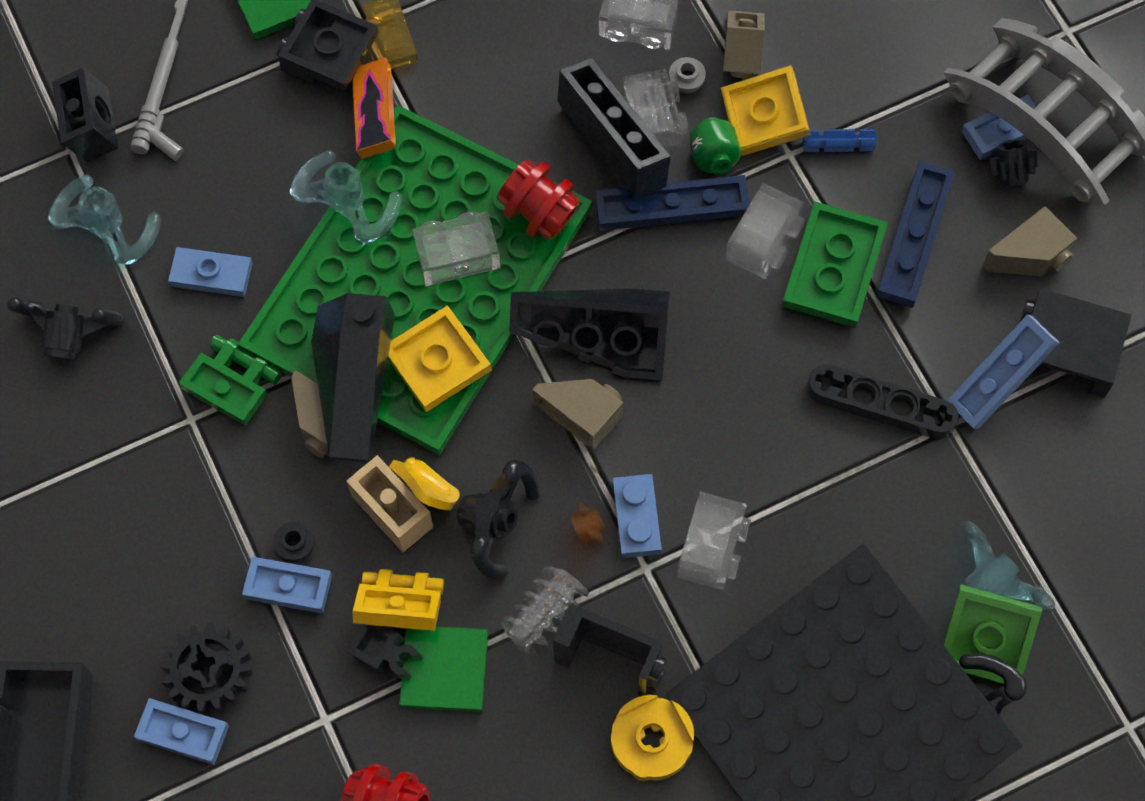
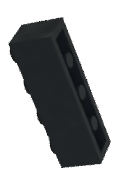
[557,58,671,200]

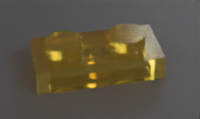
[362,0,418,69]

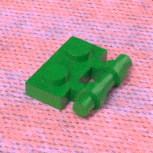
[179,335,282,426]

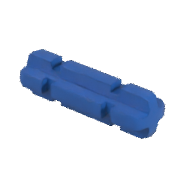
[802,129,876,152]

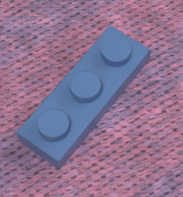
[947,314,1060,429]

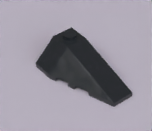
[509,288,670,381]
[311,293,395,463]

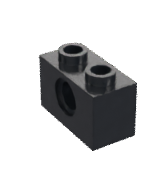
[52,67,118,163]

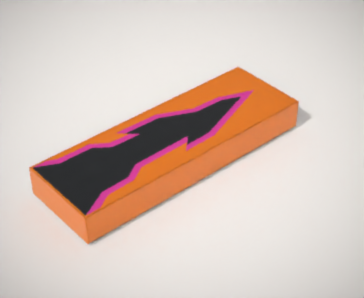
[353,57,396,159]

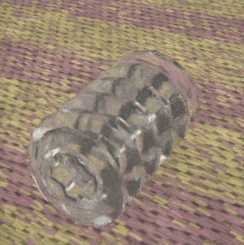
[500,566,589,657]

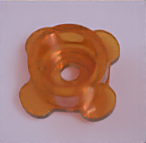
[571,503,605,544]

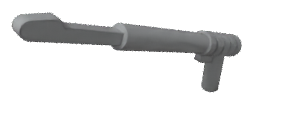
[130,0,188,161]

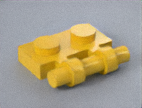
[353,569,444,631]

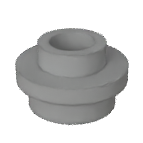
[669,57,706,94]

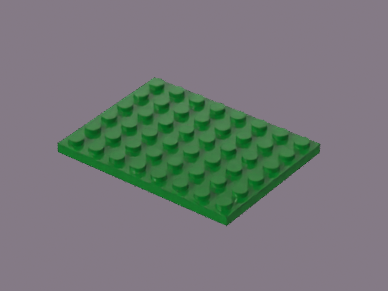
[238,105,593,455]

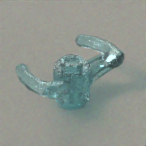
[290,150,403,243]
[48,174,161,265]
[961,521,1055,611]

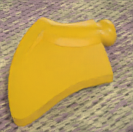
[389,457,460,511]

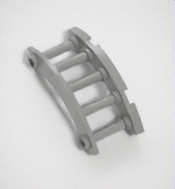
[943,18,1145,205]

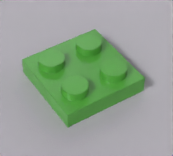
[943,584,1042,684]

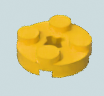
[611,695,694,781]

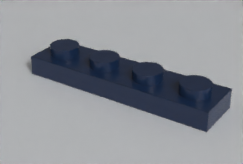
[876,160,955,308]
[595,175,750,231]

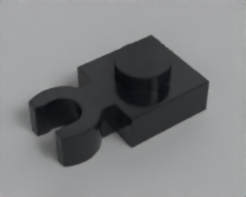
[346,624,423,680]

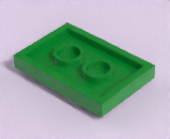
[782,201,888,328]

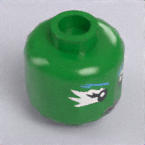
[689,117,741,174]

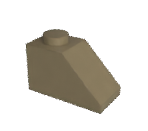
[723,11,765,78]
[982,206,1077,277]
[291,370,337,461]
[532,379,624,450]

